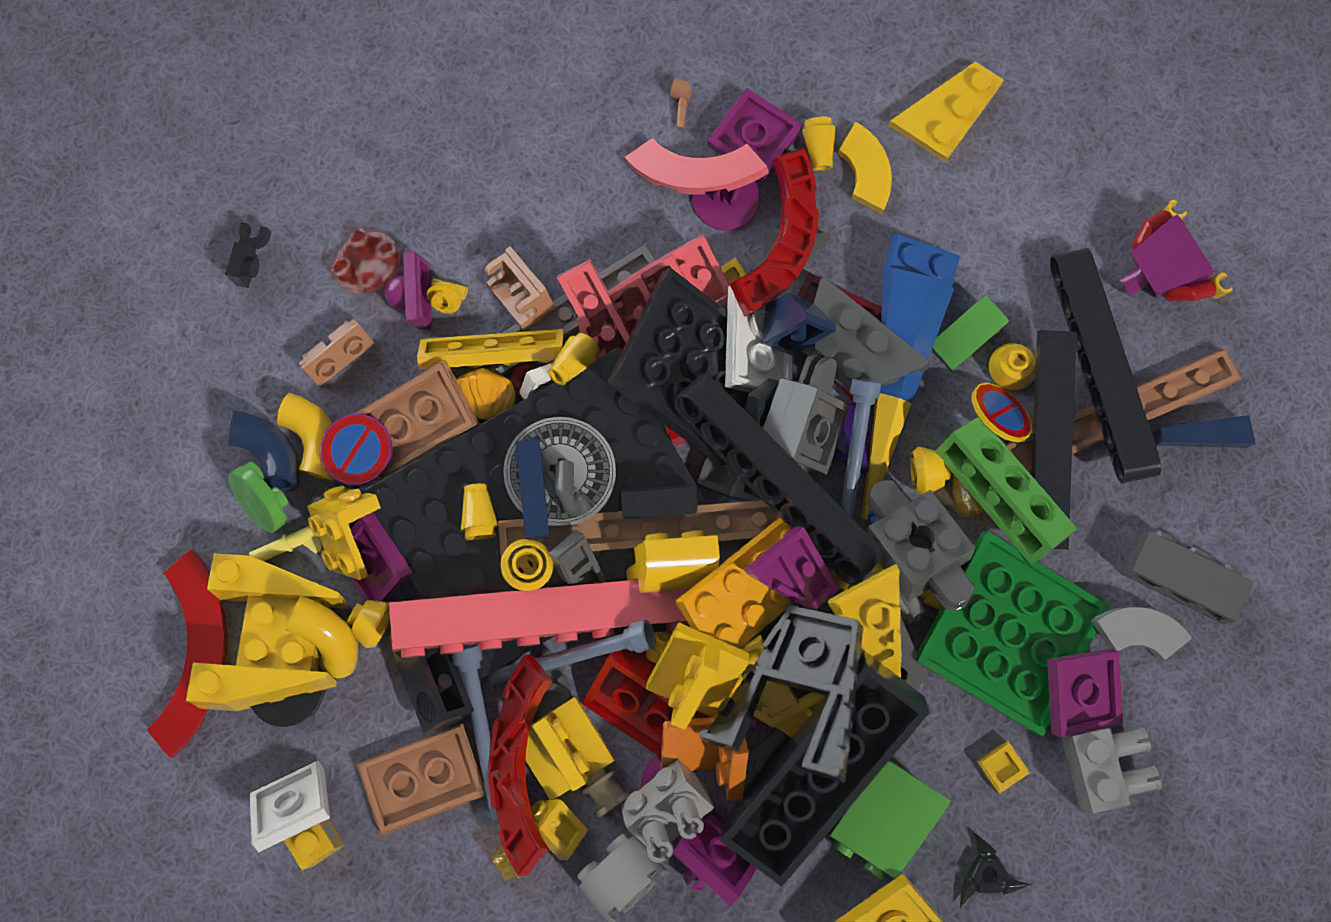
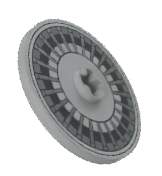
[504,417,616,527]

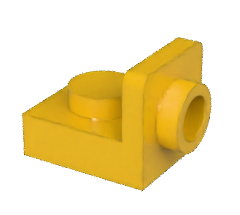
[530,799,588,860]

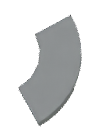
[1091,607,1192,660]

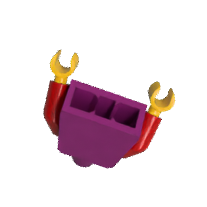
[1119,200,1233,302]

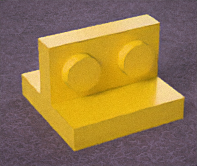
[646,623,749,730]
[526,696,615,800]

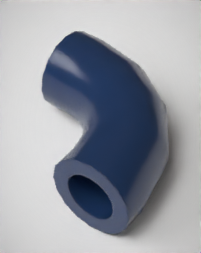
[228,410,299,492]

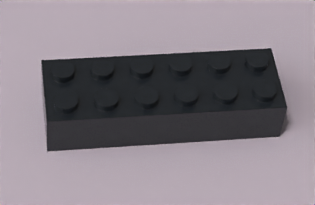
[720,651,930,887]

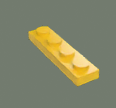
[417,329,564,370]

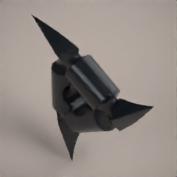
[960,832,1031,908]

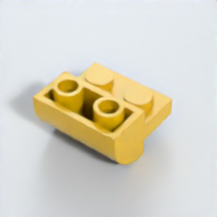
[626,530,719,593]

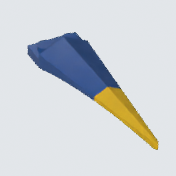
[861,234,960,520]

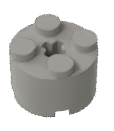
[577,833,667,922]

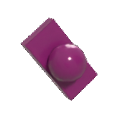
[384,251,432,330]

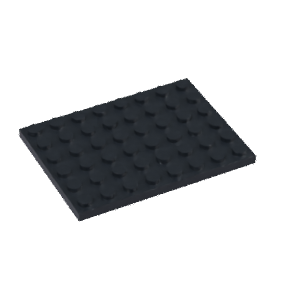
[361,348,708,680]

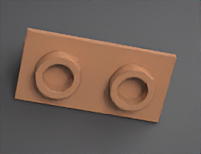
[299,319,374,387]

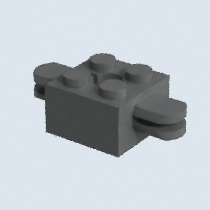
[762,354,850,474]
[867,480,975,610]

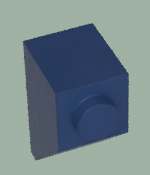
[762,293,836,355]

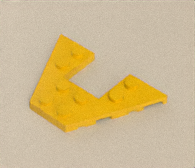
[729,564,901,737]

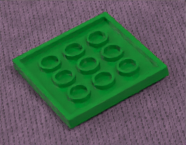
[915,531,1110,737]

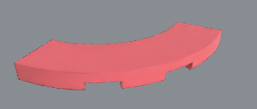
[625,138,769,195]

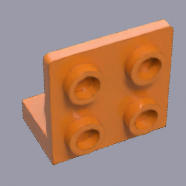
[660,715,748,801]

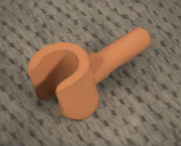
[670,78,692,129]

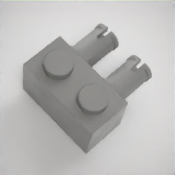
[1061,727,1162,814]
[620,759,714,863]

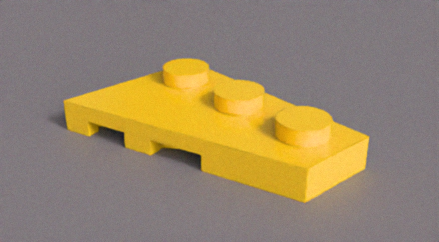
[834,873,943,922]

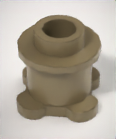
[583,768,630,818]

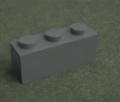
[1121,530,1254,624]

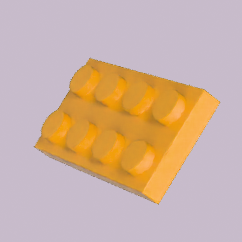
[675,517,793,648]

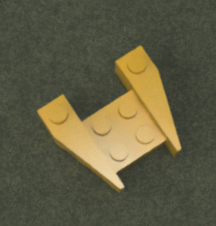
[186,553,349,711]

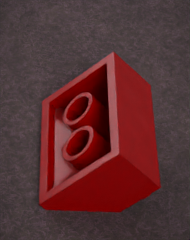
[582,648,707,757]

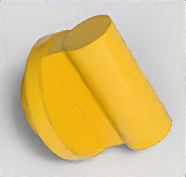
[427,279,468,314]

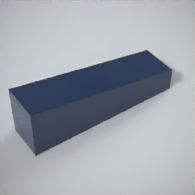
[1153,415,1256,448]
[515,439,550,539]

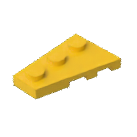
[888,62,1004,162]

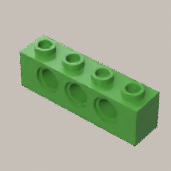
[935,416,1077,566]

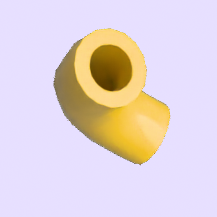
[277,393,334,482]
[286,596,358,679]

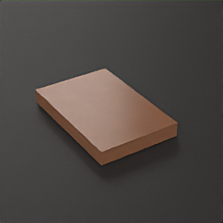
[355,361,480,478]
[357,724,486,836]

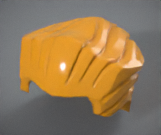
[456,367,515,424]

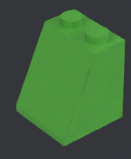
[828,761,951,880]

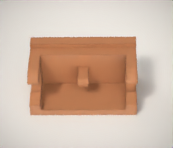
[484,246,556,331]

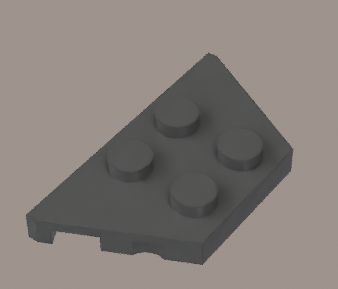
[801,277,930,395]

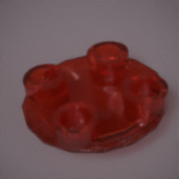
[331,229,400,294]

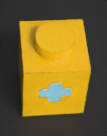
[283,819,345,870]

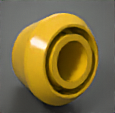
[989,343,1036,390]
[910,447,951,495]
[501,539,553,591]
[347,600,390,649]

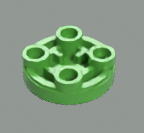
[228,462,288,533]

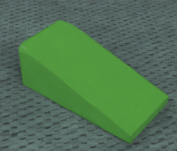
[932,296,1009,372]

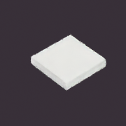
[250,761,330,853]

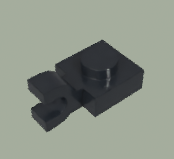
[225,222,272,288]

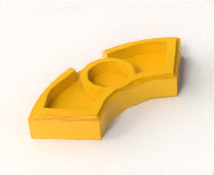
[838,122,892,214]

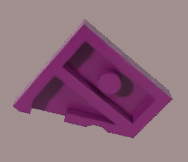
[744,527,839,611]

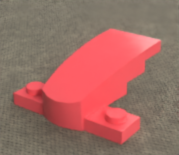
[557,234,730,359]

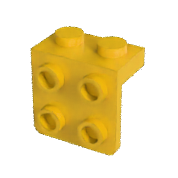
[307,486,381,580]

